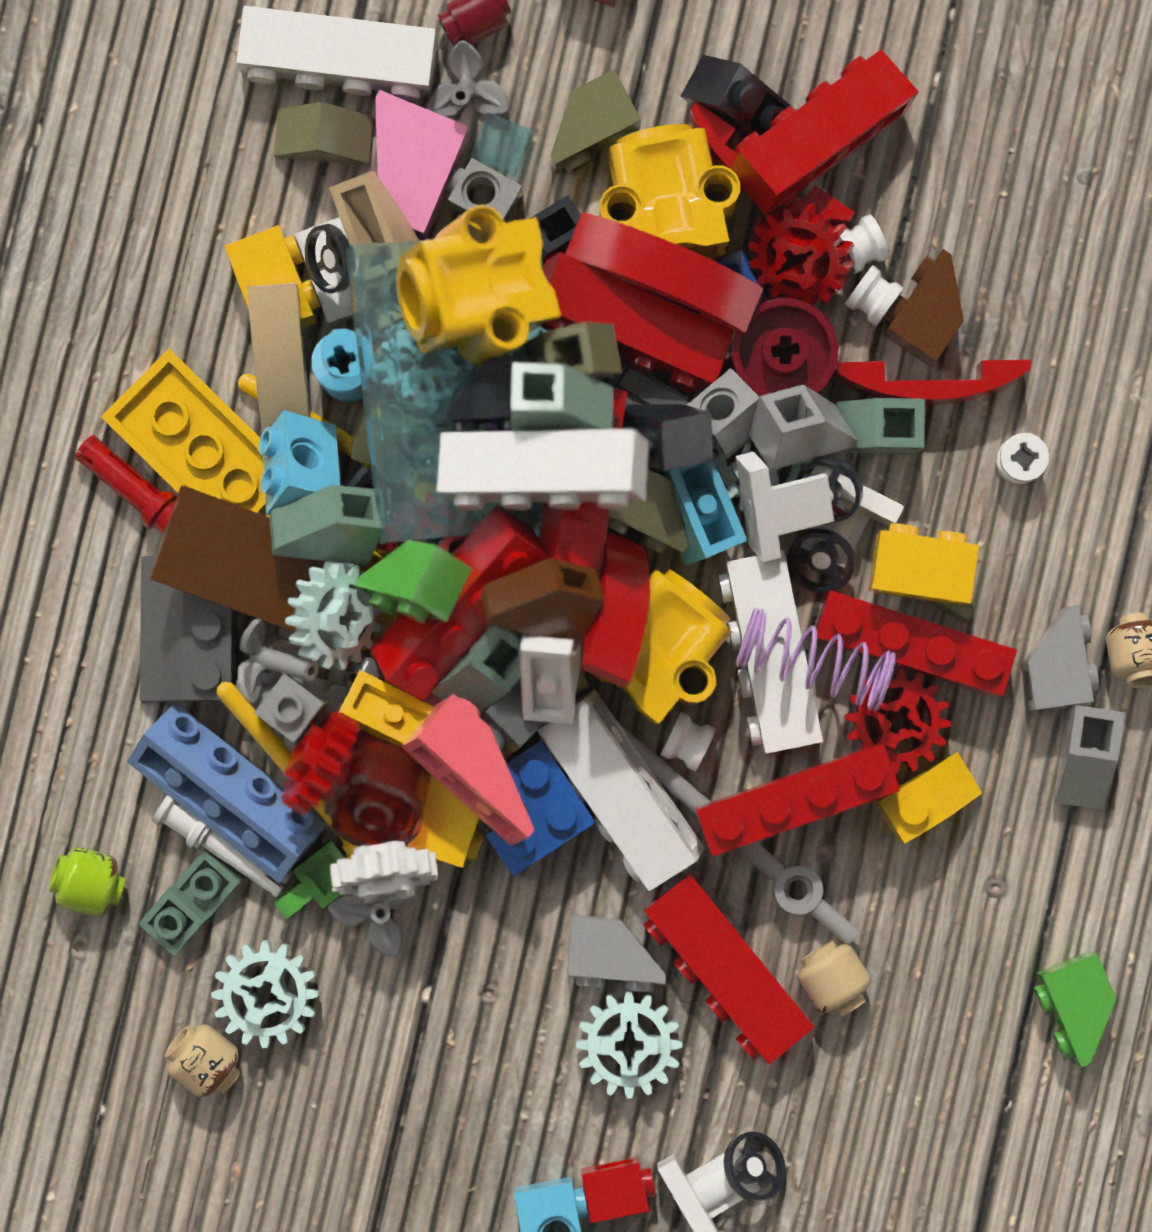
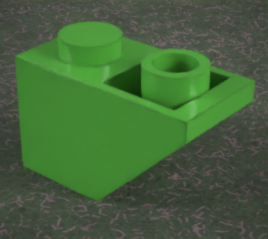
[355,540,473,623]
[1034,951,1116,1068]

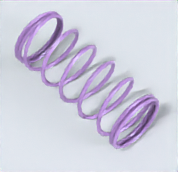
[736,607,896,712]

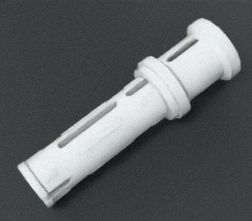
[151,795,293,898]

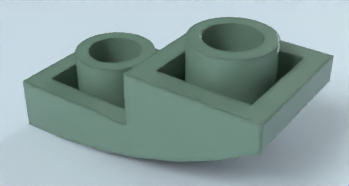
[138,849,245,956]

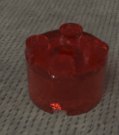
[324,733,431,847]

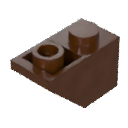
[883,249,964,367]
[481,558,604,646]

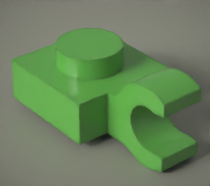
[274,839,345,919]

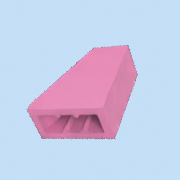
[376,90,470,241]

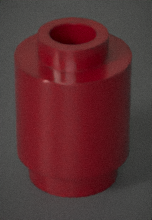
[437,0,512,47]

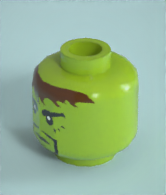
[49,847,125,917]

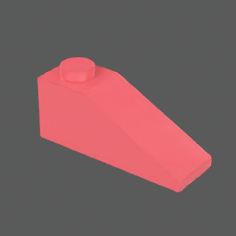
[402,694,534,846]

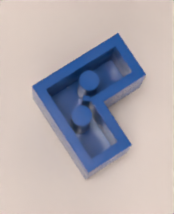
[486,740,595,877]

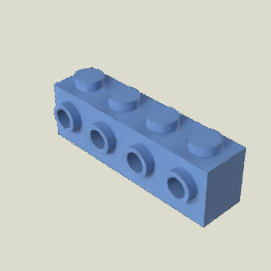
[127,703,327,884]

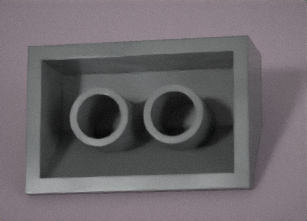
[140,556,238,702]

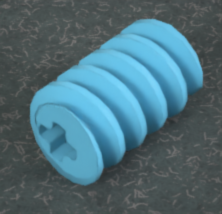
[312,329,379,403]

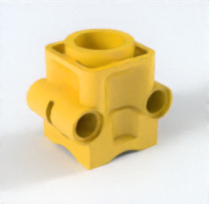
[599,124,740,261]
[396,205,561,365]
[581,569,733,726]

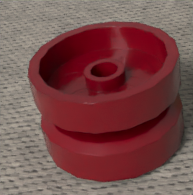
[728,297,839,397]

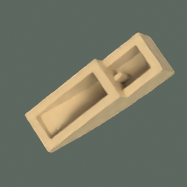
[329,171,420,323]
[247,283,310,433]

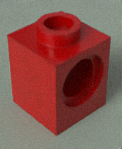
[581,1157,656,1223]

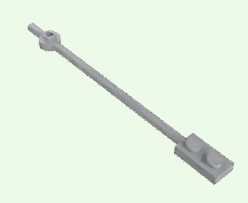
[423,537,860,945]

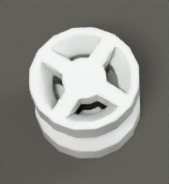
[840,214,890,274]
[844,266,904,327]
[996,433,1049,485]
[661,712,716,772]

